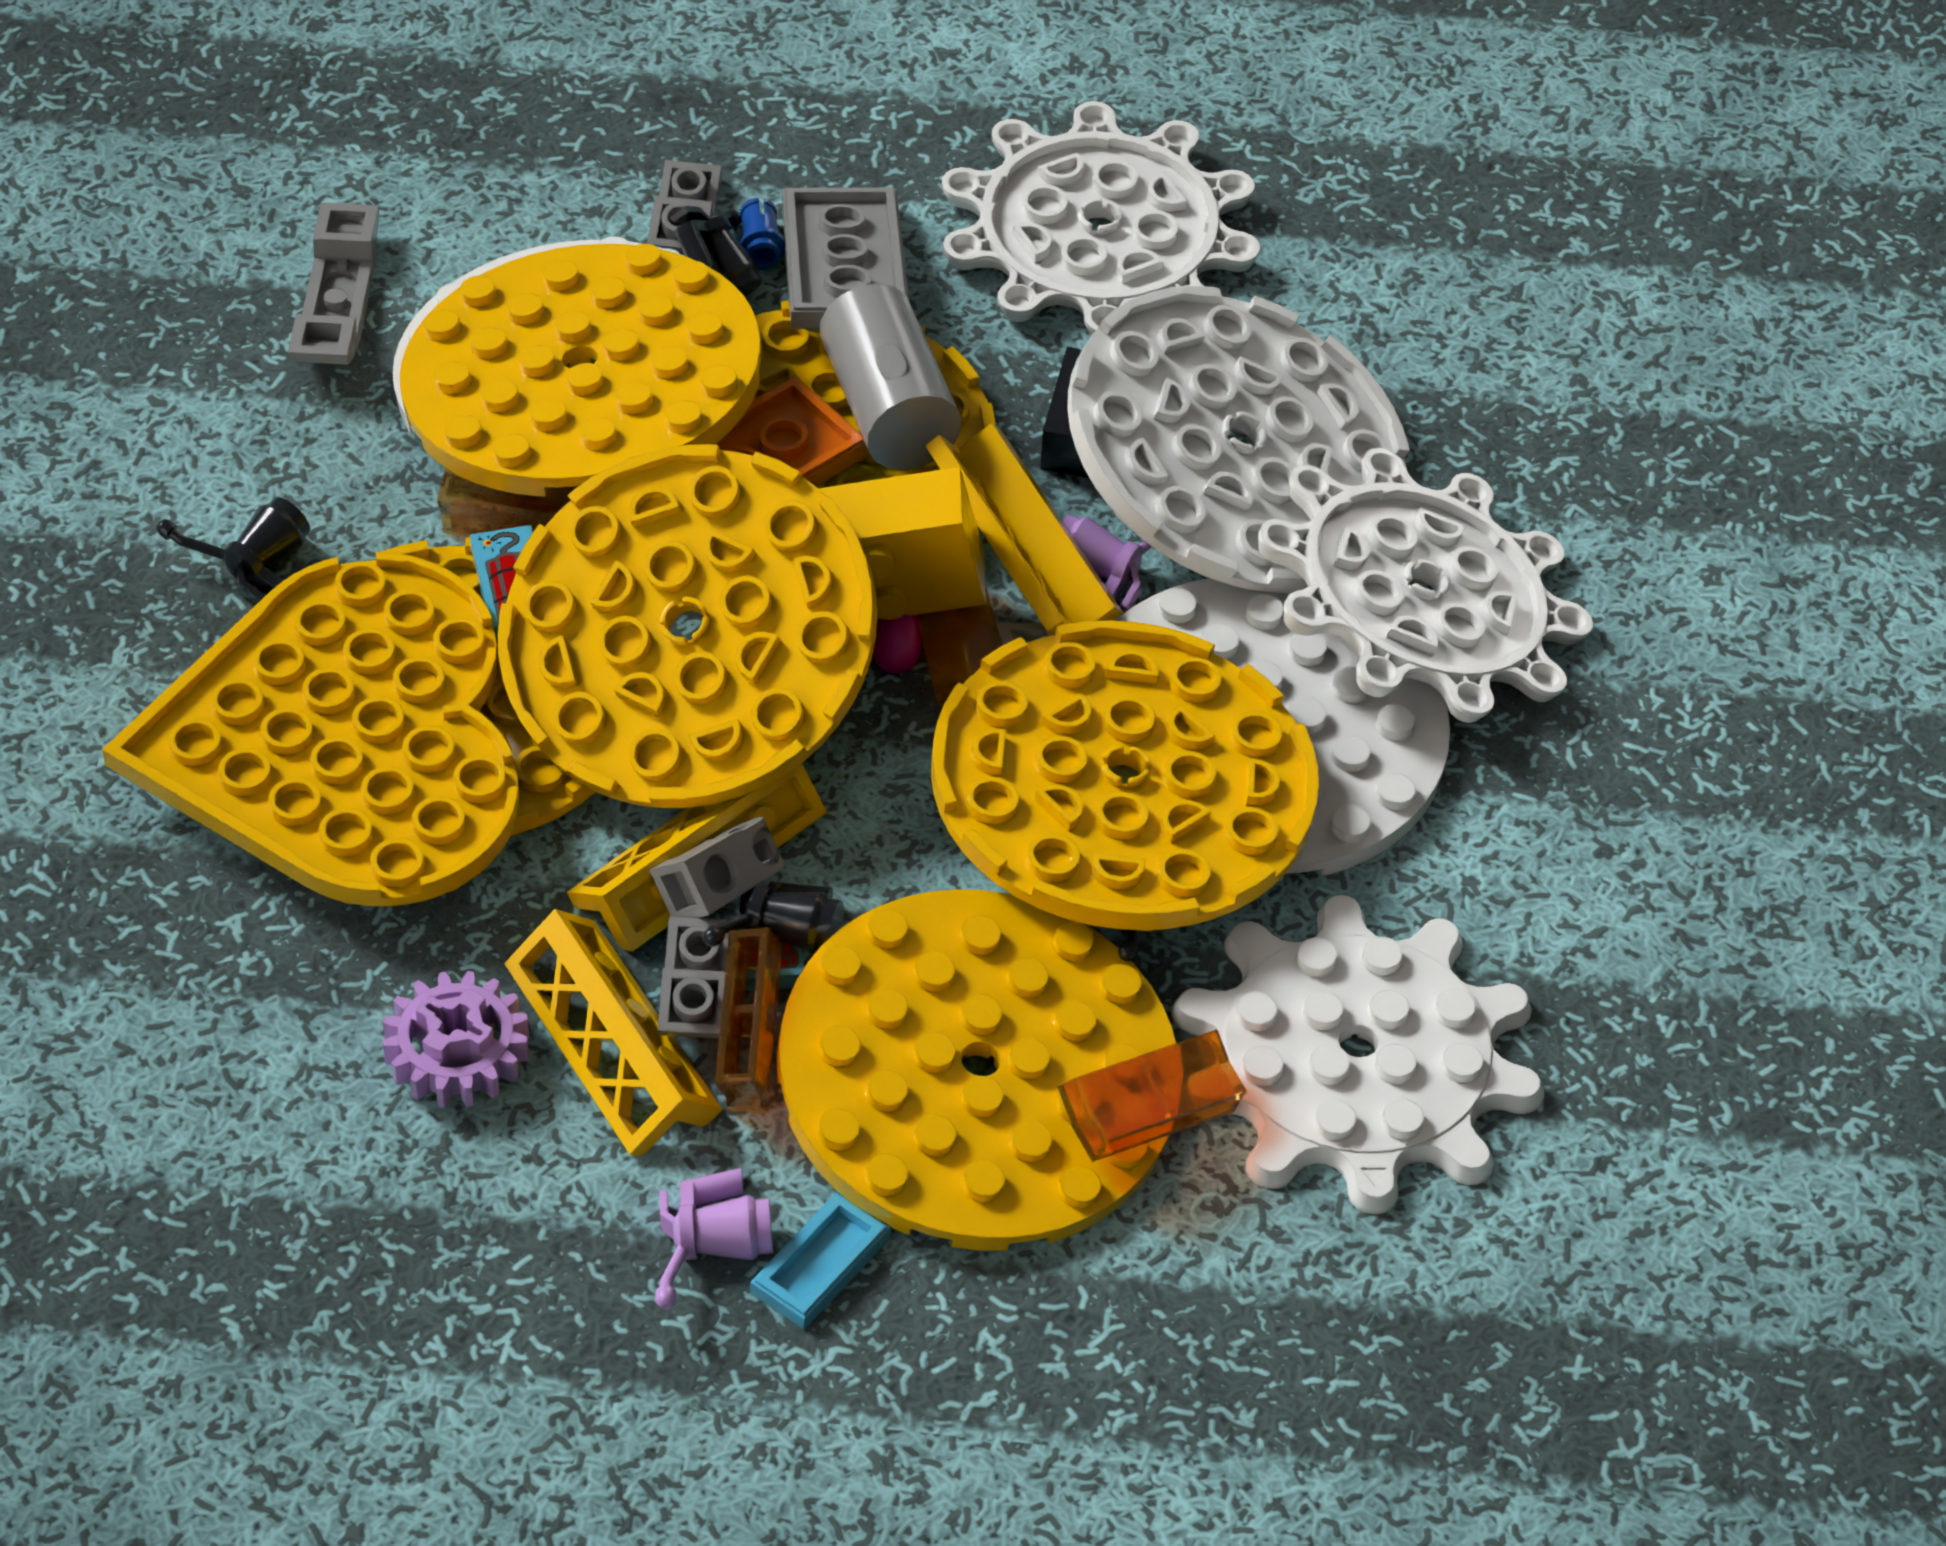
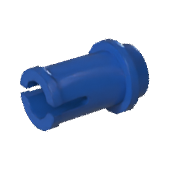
[740,198,785,270]

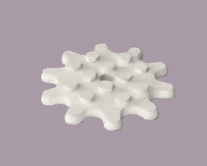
[942,101,1260,336]
[1258,448,1593,723]
[1171,895,1544,1214]

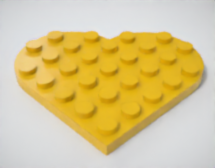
[102,552,519,906]

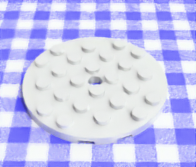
[1068,286,1410,593]
[1110,578,1450,881]

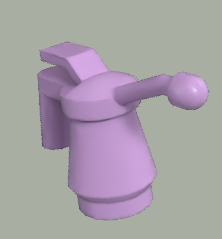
[1062,514,1152,614]
[655,1168,773,1310]

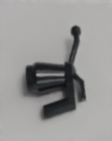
[670,206,762,296]
[156,497,322,606]
[703,881,844,953]

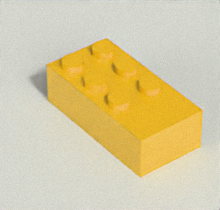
[818,467,986,620]

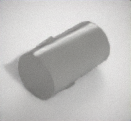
[820,283,962,470]

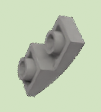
[647,160,723,254]
[657,916,736,1039]

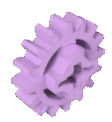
[382,971,529,1108]

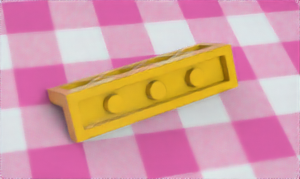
[925,423,1123,635]
[566,763,827,951]
[504,909,723,1157]

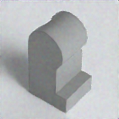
[649,817,785,918]

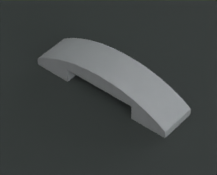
[288,203,379,365]

